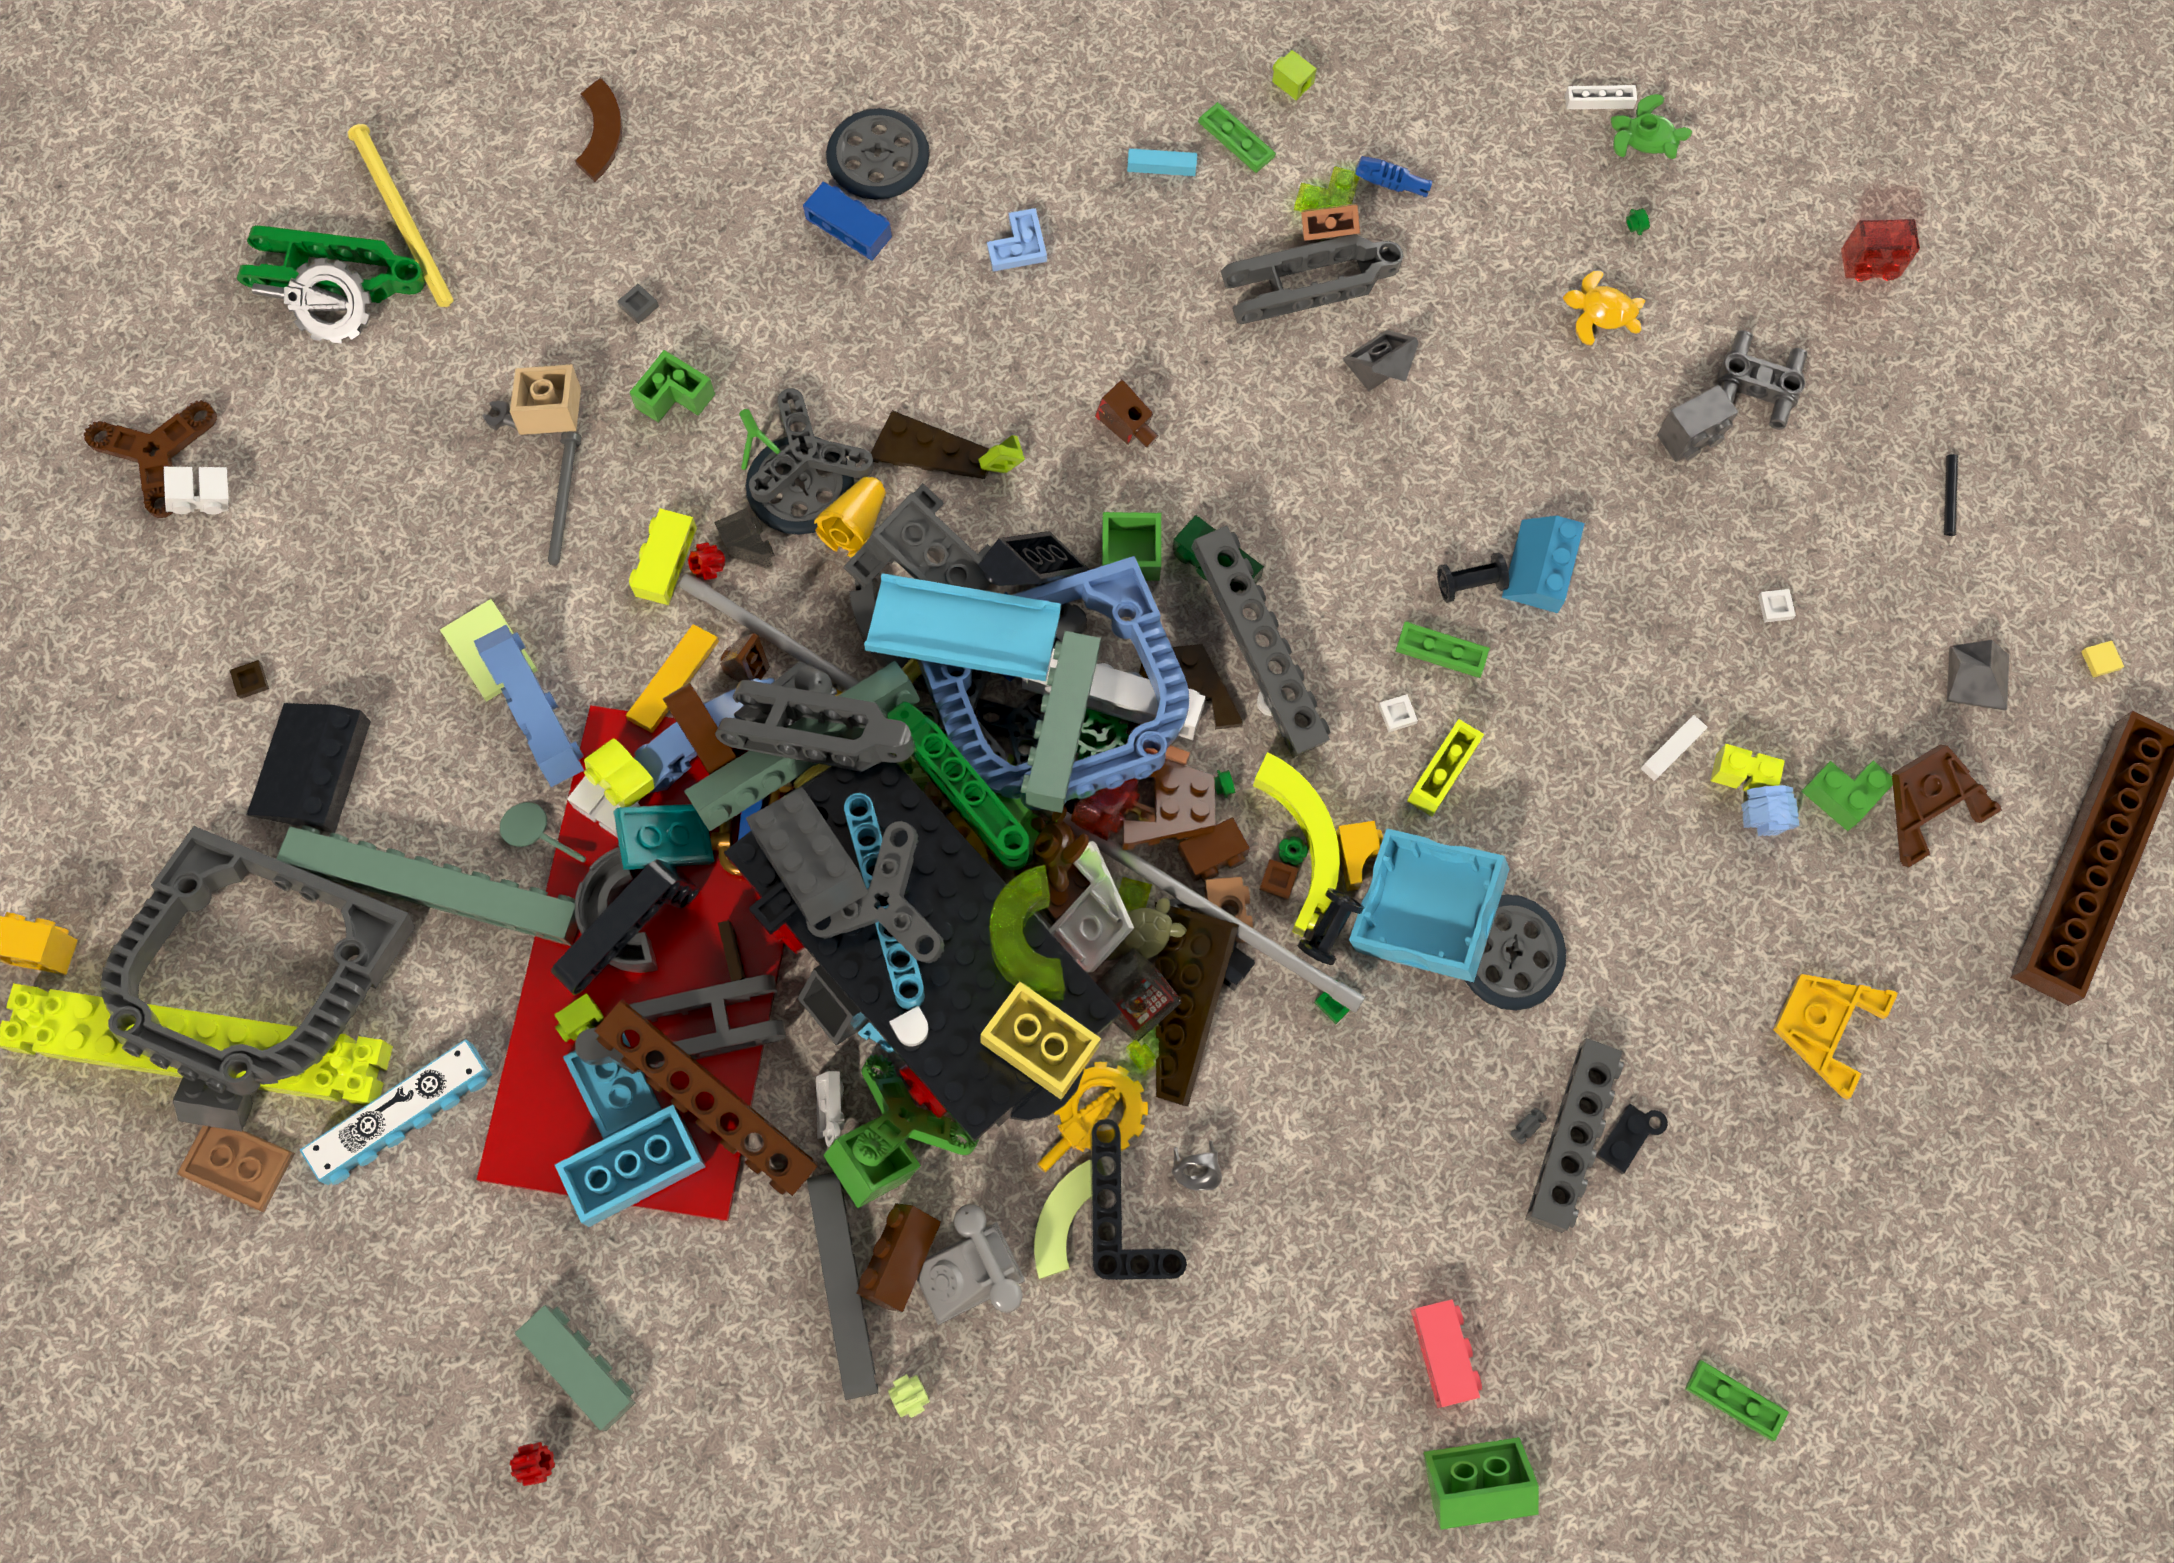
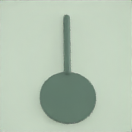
[500,802,586,862]

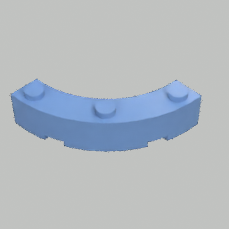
[474,625,584,787]
[634,678,775,793]

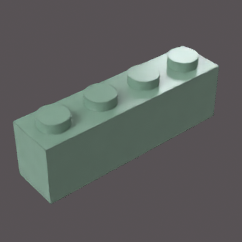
[514,1305,636,1431]

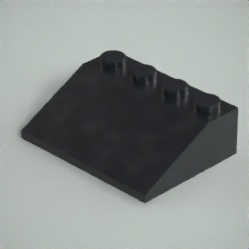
[246,703,371,833]

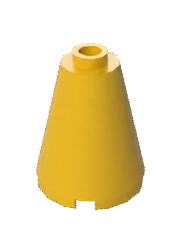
[814,477,886,557]

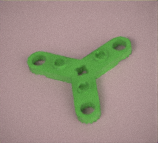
[852,1054,979,1166]

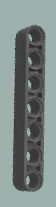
[807,1172,879,1400]

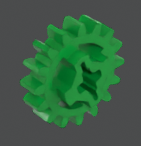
[1076,708,1128,760]

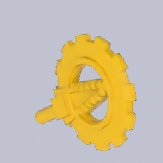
[1037,1062,1148,1173]

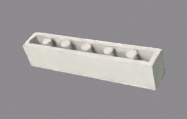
[1022,648,1205,740]

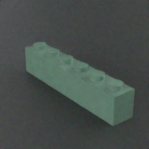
[1021,631,1101,813]

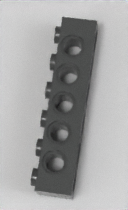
[1525,1038,1624,1233]

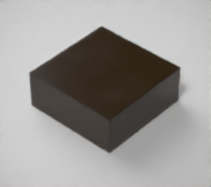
[229,660,269,699]

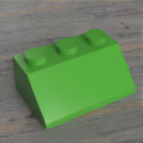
[1423,1437,1539,1530]

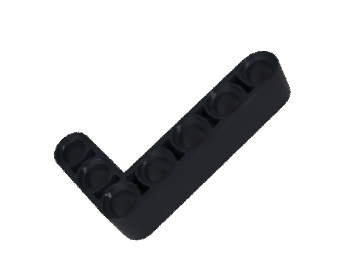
[551,859,700,995]
[1090,1119,1187,1280]

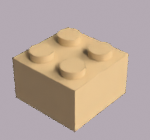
[510,364,581,435]

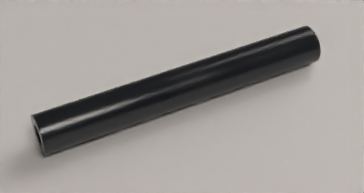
[1944,454,1958,536]

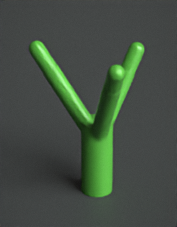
[739,409,781,470]

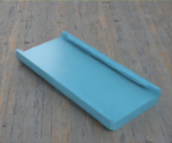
[864,573,1061,681]

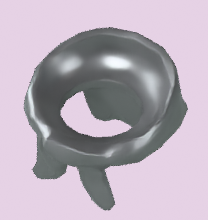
[1172,1140,1222,1191]

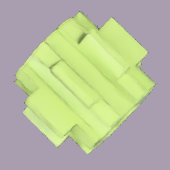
[888,1374,930,1418]

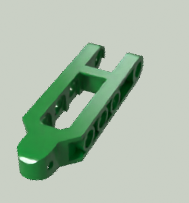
[237,225,425,303]
[887,701,1029,870]

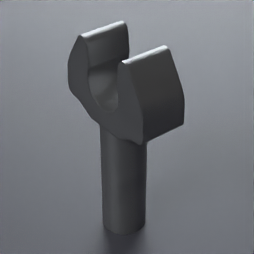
[482,401,534,436]

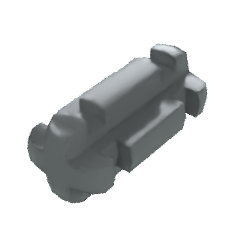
[1511,1108,1547,1145]

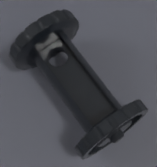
[1437,552,1509,603]
[1297,888,1365,965]

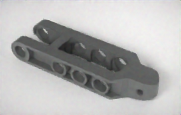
[1221,234,1403,324]
[715,680,915,772]
[575,975,786,1074]

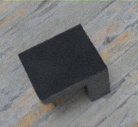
[1223,940,1255,991]

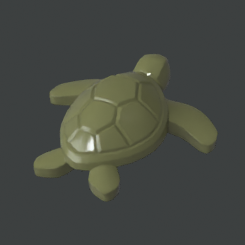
[1104,897,1187,978]

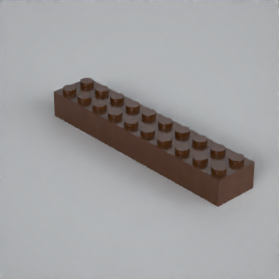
[2011,711,2174,1006]

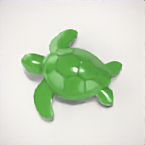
[1611,94,1692,159]

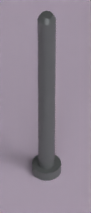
[548,432,582,566]

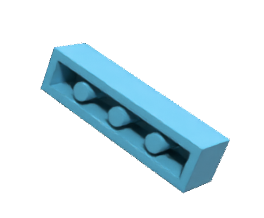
[1127,148,1197,176]

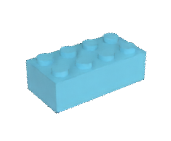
[555,1104,706,1227]

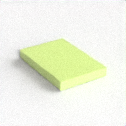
[440,599,538,702]

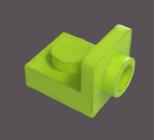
[979,435,1025,473]

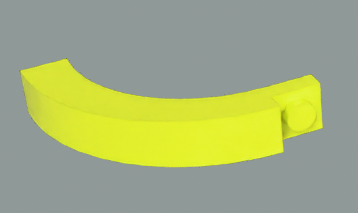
[1253,752,1340,937]

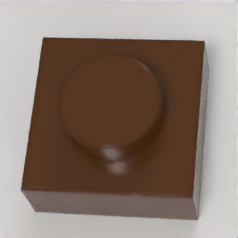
[1259,859,1298,899]

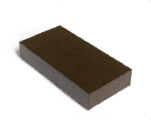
[718,920,746,982]

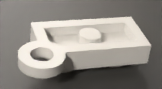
[816,1071,844,1147]

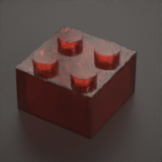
[1841,219,1920,281]

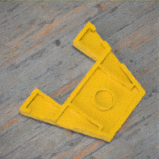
[1773,974,1898,1100]

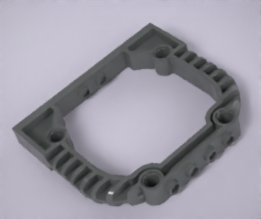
[100,826,415,1096]

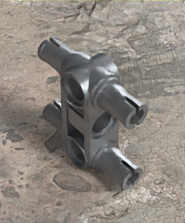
[1717,330,1808,430]

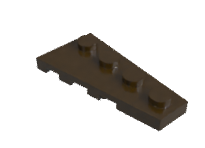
[871,410,989,479]

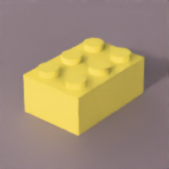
[981,981,1101,1099]

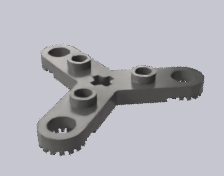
[807,821,945,963]

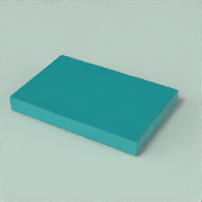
[613,804,715,870]

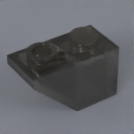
[714,508,775,569]

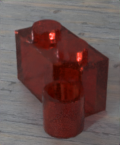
[1071,778,1140,841]

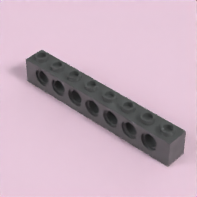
[1191,525,1330,758]

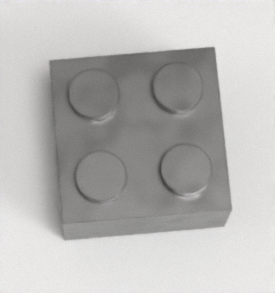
[1657,385,1738,462]

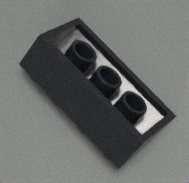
[978,531,1090,586]

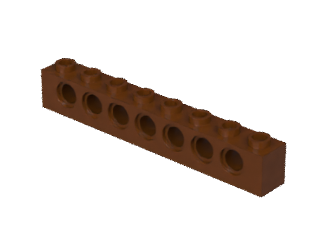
[594,999,818,1196]

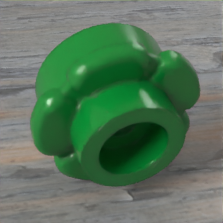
[1626,208,1650,236]
[1214,770,1236,798]
[1279,836,1308,865]

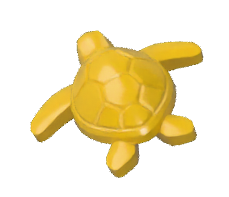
[1563,271,1645,345]

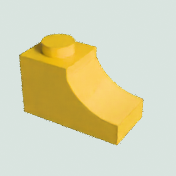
[1336,821,1383,891]

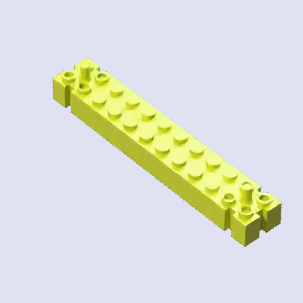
[0,983,393,1106]

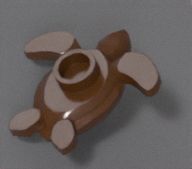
[1014,806,1089,892]

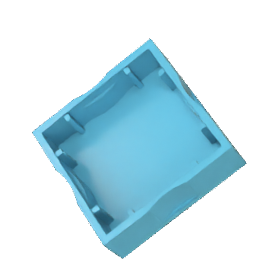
[1349,829,1510,983]

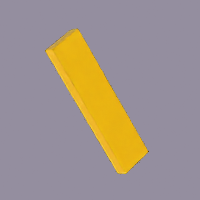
[626,624,719,733]

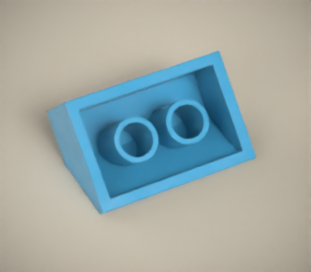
[1501,516,1585,613]

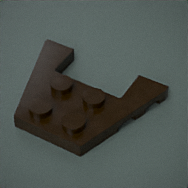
[1127,644,1242,739]

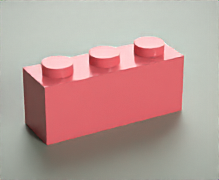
[1411,1299,1482,1408]

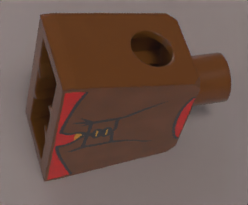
[1095,379,1159,448]

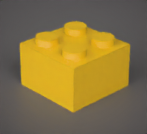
[0,912,78,975]

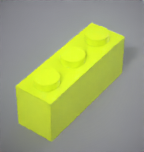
[629,508,697,606]
[1407,719,1485,817]

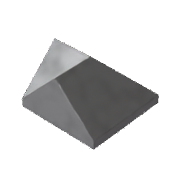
[1342,330,1418,391]
[1947,640,2009,711]

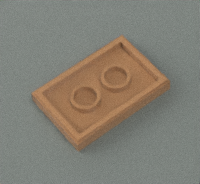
[177,1125,295,1212]

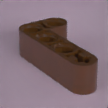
[663,683,737,775]

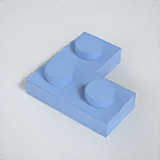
[987,208,1047,272]

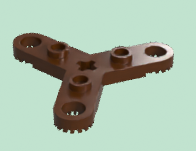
[84,400,217,518]

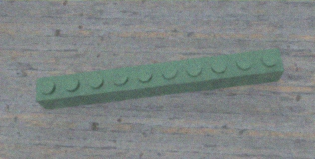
[276,825,578,946]

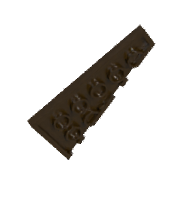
[1155,902,1239,1106]

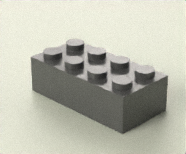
[746,787,869,926]

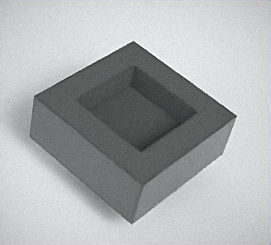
[617,284,659,324]

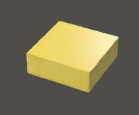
[2081,641,2124,678]

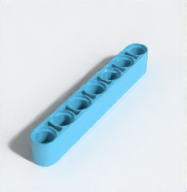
[844,793,925,1010]

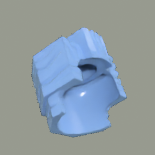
[1741,785,1799,836]

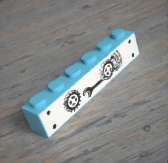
[300,1039,492,1185]

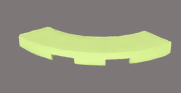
[1034,1159,1106,1279]

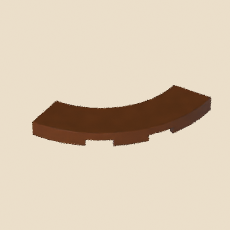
[575,77,623,182]

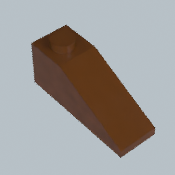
[720,633,770,682]

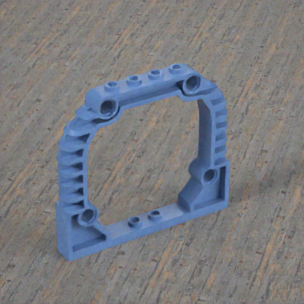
[917,556,1189,810]

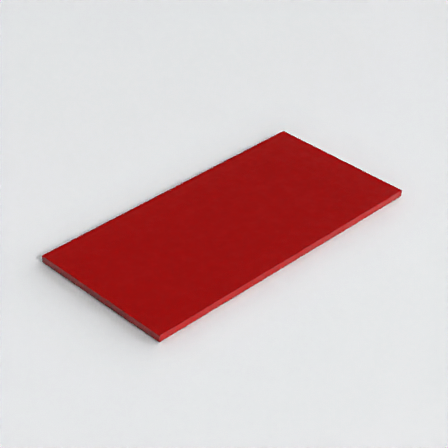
[476,705,787,1222]

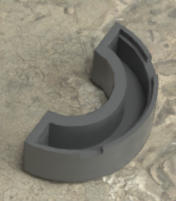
[575,847,659,973]

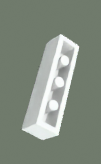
[1565,85,1637,109]
[1641,715,1708,781]

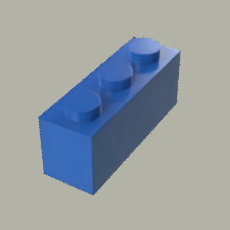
[803,181,892,261]

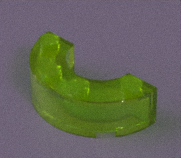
[989,865,1065,1000]

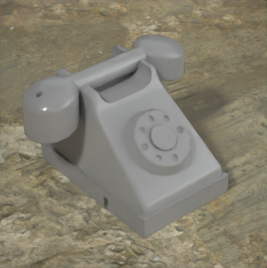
[917,1204,1025,1326]

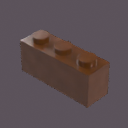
[856,1203,941,1313]

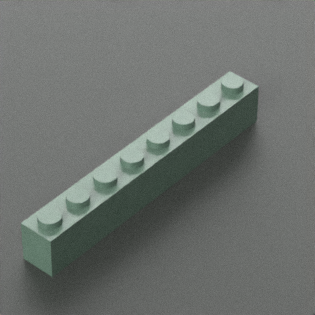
[685,661,920,831]

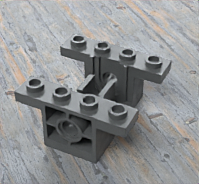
[843,483,992,591]

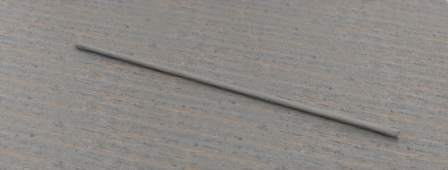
[679,572,1365,1013]

